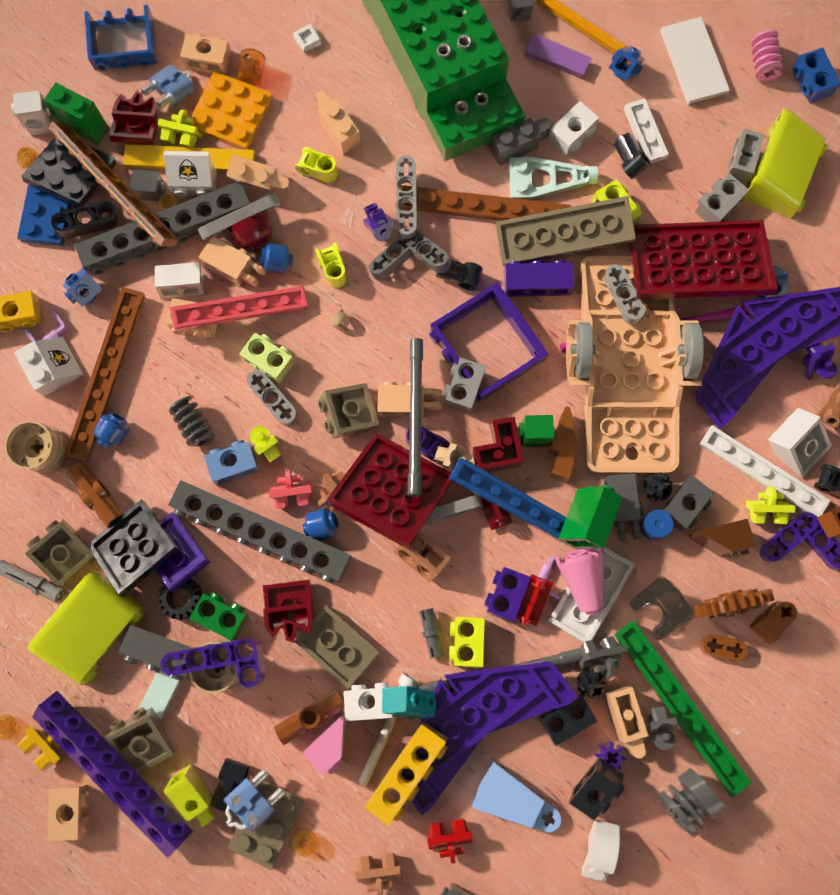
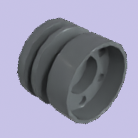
[658,768,726,838]

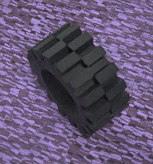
[157,579,203,620]

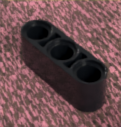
[51,202,118,239]

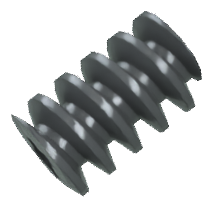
[169,396,215,447]

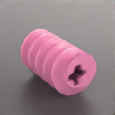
[751,30,783,82]

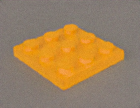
[187,71,273,150]

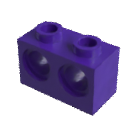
[484,567,531,622]

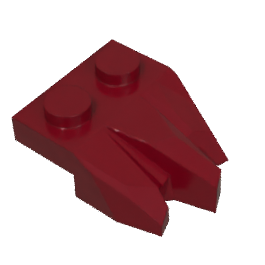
[109,90,158,145]
[263,580,313,643]

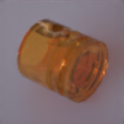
[236,48,266,86]

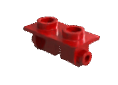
[516,574,553,626]

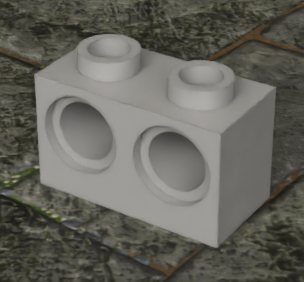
[725,128,765,185]
[695,173,749,222]
[443,357,486,413]

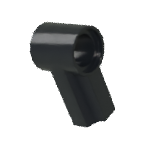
[614,132,651,179]
[436,260,483,291]
[210,758,250,812]

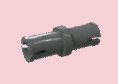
[419,608,444,658]

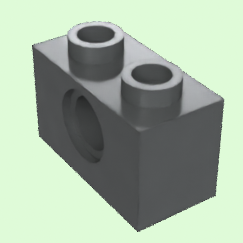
[662,475,715,531]

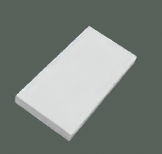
[660,17,729,105]
[547,547,635,643]

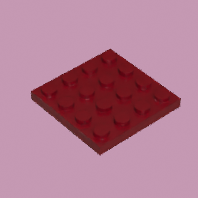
[327,433,453,549]

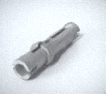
[0,560,64,603]

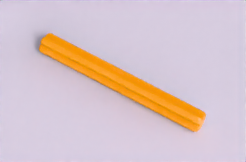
[537,0,626,54]

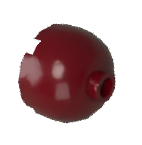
[228,210,274,251]

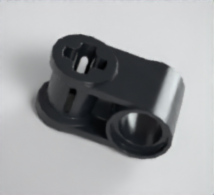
[814,464,840,498]

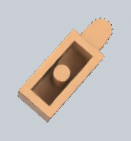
[315,90,361,155]
[226,154,291,190]
[198,236,266,287]
[378,382,442,417]
[604,686,648,759]

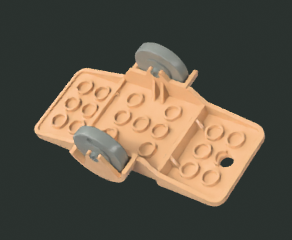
[566,256,704,474]

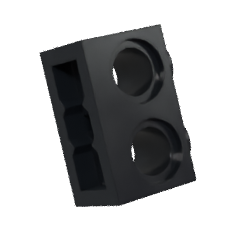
[538,694,598,746]

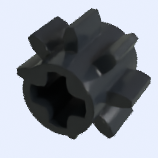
[643,472,673,502]
[576,668,607,699]

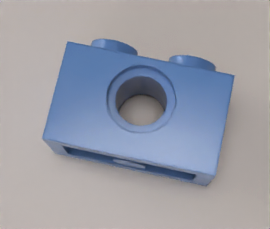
[204,440,260,485]

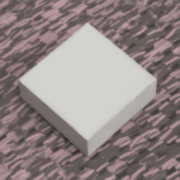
[293,24,322,54]

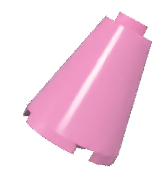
[555,549,604,615]

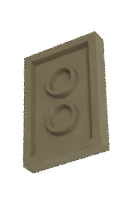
[294,605,379,689]
[227,779,305,870]

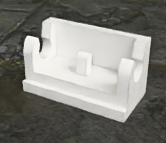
[155,262,205,299]

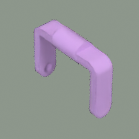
[24,309,67,342]
[538,556,561,600]

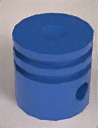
[639,509,673,540]

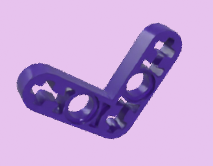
[759,512,840,570]

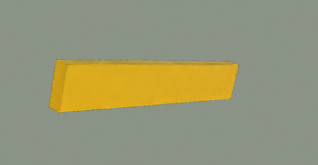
[123,145,255,172]

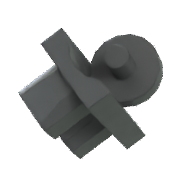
[579,636,628,678]
[647,706,678,751]

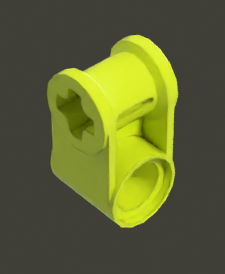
[295,147,339,183]
[315,242,347,288]

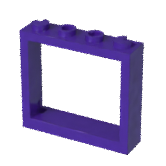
[429,282,548,403]

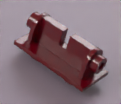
[481,497,513,531]

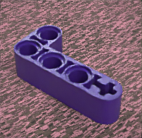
[160,638,266,688]

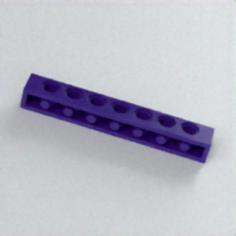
[32,691,193,858]

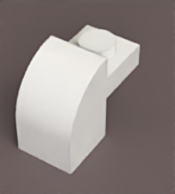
[582,819,620,883]

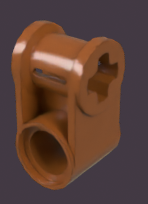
[750,601,797,645]

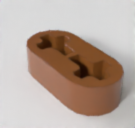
[700,635,748,661]

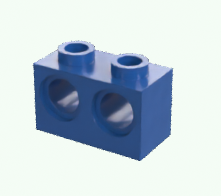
[792,47,840,103]

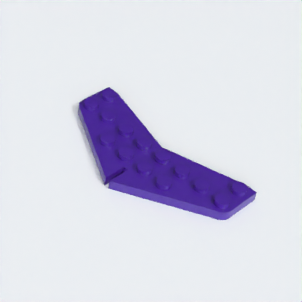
[696,287,840,429]
[402,661,578,816]

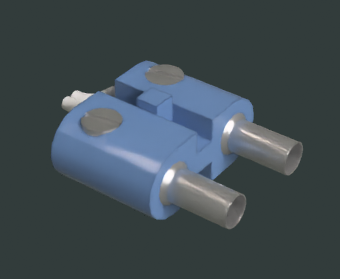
[141,65,195,109]
[224,769,285,833]

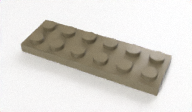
[496,196,636,266]

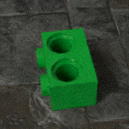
[517,415,554,447]
[190,592,249,641]

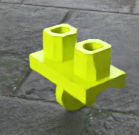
[158,109,203,147]
[250,426,282,462]
[745,486,795,524]

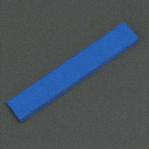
[449,458,568,545]

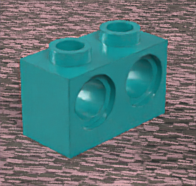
[382,686,436,719]

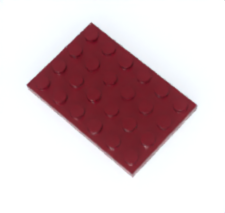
[629,220,778,300]

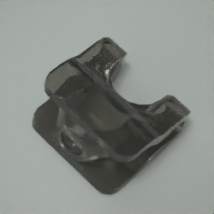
[629,577,694,640]

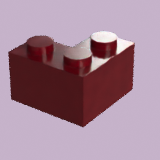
[472,416,524,472]

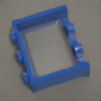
[84,5,157,71]

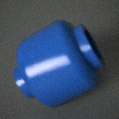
[260,243,293,274]
[94,412,129,448]
[303,508,339,541]

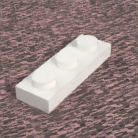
[624,99,669,163]

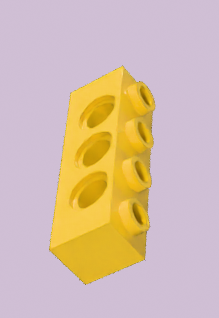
[0,290,43,332]
[364,721,448,826]

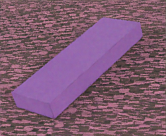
[525,34,592,79]

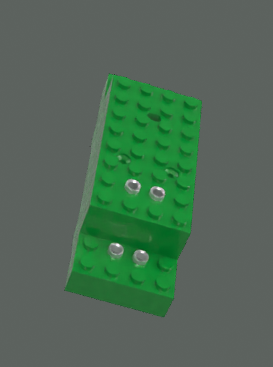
[362,0,525,162]

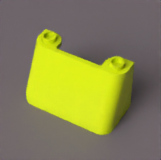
[743,109,827,218]
[27,572,146,685]

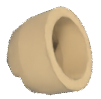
[329,310,349,329]

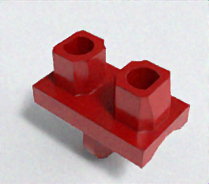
[427,818,473,864]

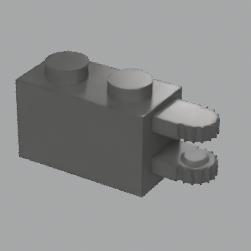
[490,118,552,165]
[603,473,644,541]

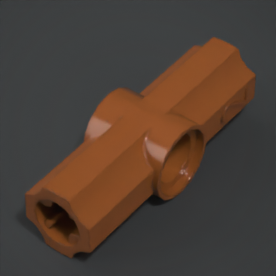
[65,462,123,527]
[274,688,345,745]

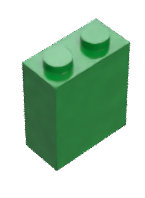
[44,82,110,146]
[558,485,622,549]

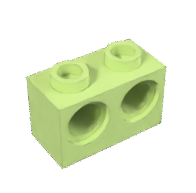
[239,333,294,384]

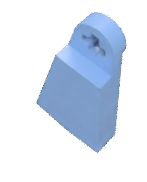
[472,761,561,832]

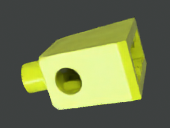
[164,764,215,826]

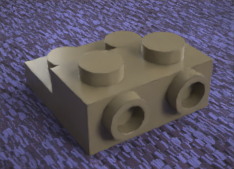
[318,383,379,439]
[25,519,94,587]
[105,707,175,774]

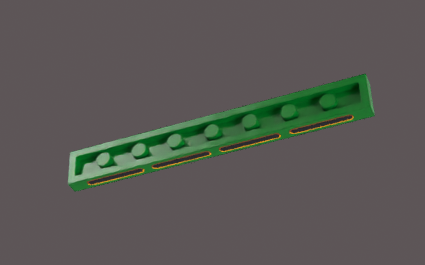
[613,620,752,798]

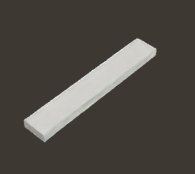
[699,425,831,517]

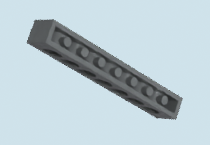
[74,181,250,276]
[168,480,352,584]

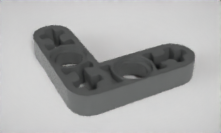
[369,230,451,280]

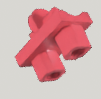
[269,470,313,509]

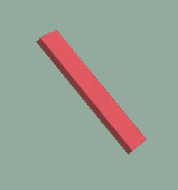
[170,286,309,331]

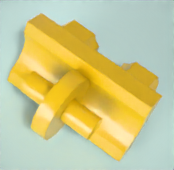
[18,726,63,772]

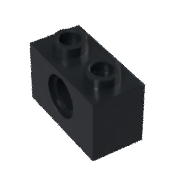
[569,757,625,820]

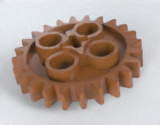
[693,588,775,619]

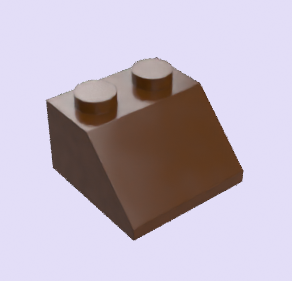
[689,518,756,559]

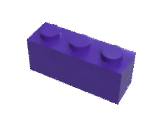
[504,260,574,297]

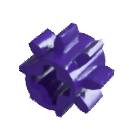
[594,741,627,770]

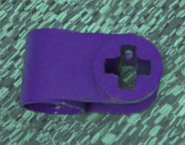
[406,426,450,463]

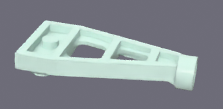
[509,157,598,200]

